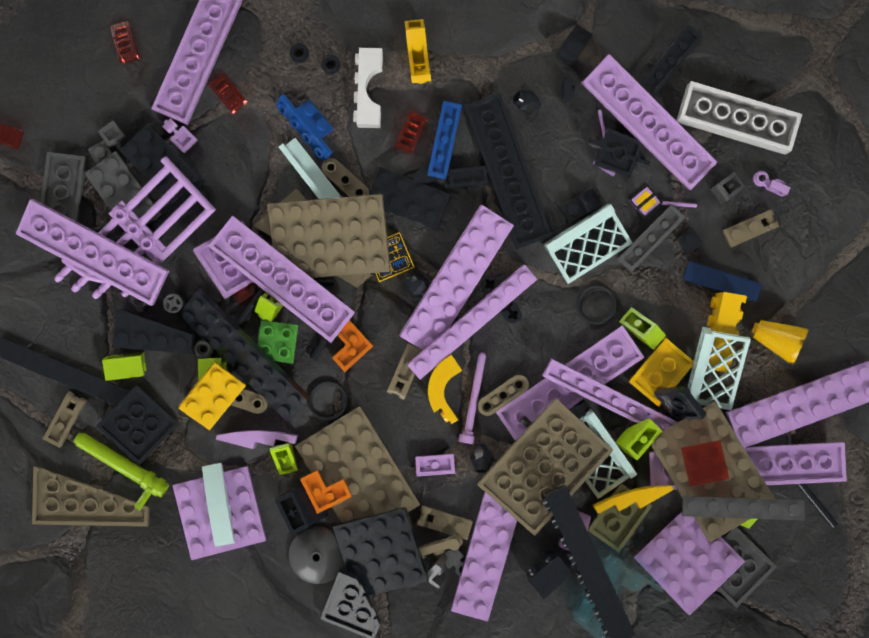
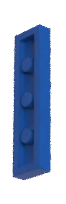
[427,101,462,180]

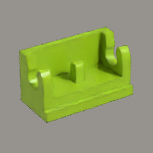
[102,352,146,381]

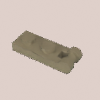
[722,209,779,248]
[386,344,423,400]
[43,391,87,448]
[416,505,473,540]
[419,535,463,559]

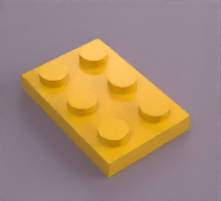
[628,338,694,407]
[178,361,246,431]

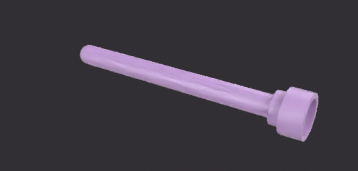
[458,352,486,444]

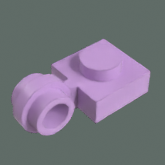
[162,118,198,153]
[753,171,791,197]

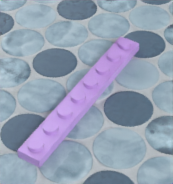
[407,264,537,379]
[542,358,678,431]

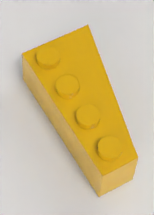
[707,292,747,373]

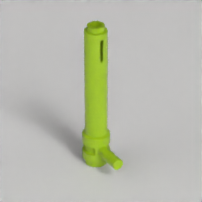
[74,433,169,510]

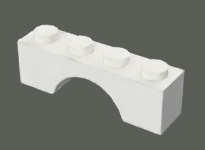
[353,48,383,128]

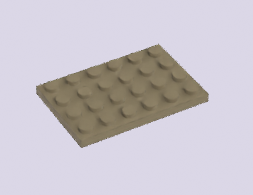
[267,194,391,278]
[477,398,613,536]
[651,402,775,542]
[295,406,421,523]

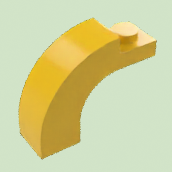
[405,19,431,84]
[428,355,462,424]

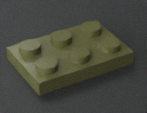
[588,483,652,552]

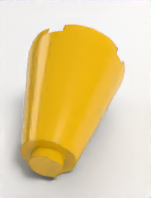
[751,320,809,365]

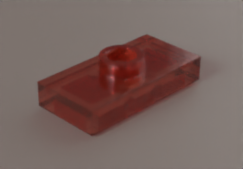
[0,124,24,150]

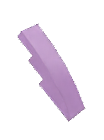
[216,430,298,449]

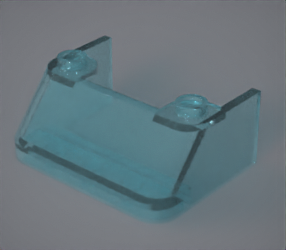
[573,556,664,638]

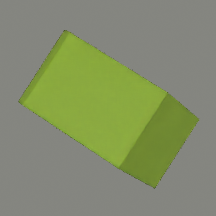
[270,442,298,475]

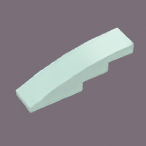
[202,463,235,547]

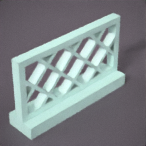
[543,204,632,284]
[687,327,751,410]
[580,409,637,499]

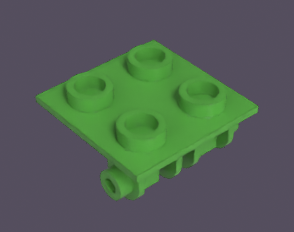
[258,321,298,364]

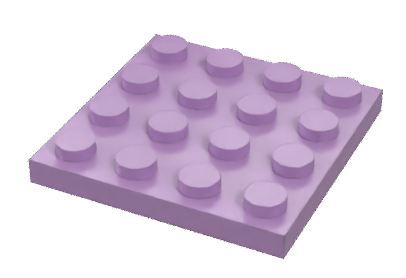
[173,466,267,560]
[634,512,745,615]

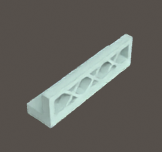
[279,138,341,199]

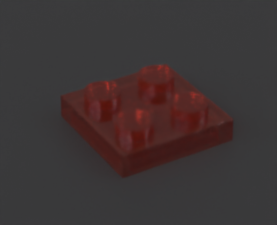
[681,440,729,487]

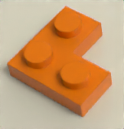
[332,320,373,372]
[300,470,353,514]

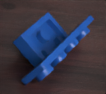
[276,94,334,162]

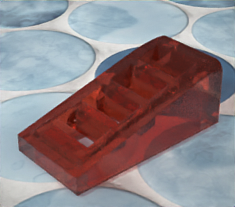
[110,21,140,63]
[208,73,247,114]
[394,111,427,155]

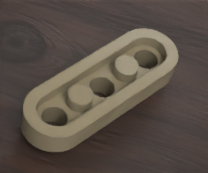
[322,158,369,197]
[478,375,529,416]
[231,389,268,414]

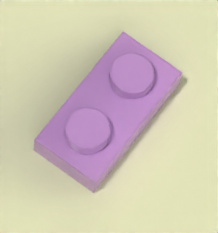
[415,454,455,476]

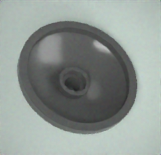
[289,526,345,584]

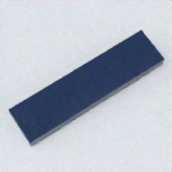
[682,261,762,302]

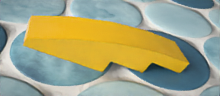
[592,484,674,514]

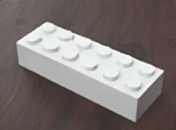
[676,81,802,155]

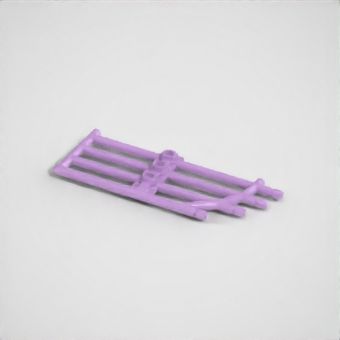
[54,156,216,299]

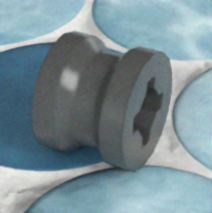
[163,294,185,313]

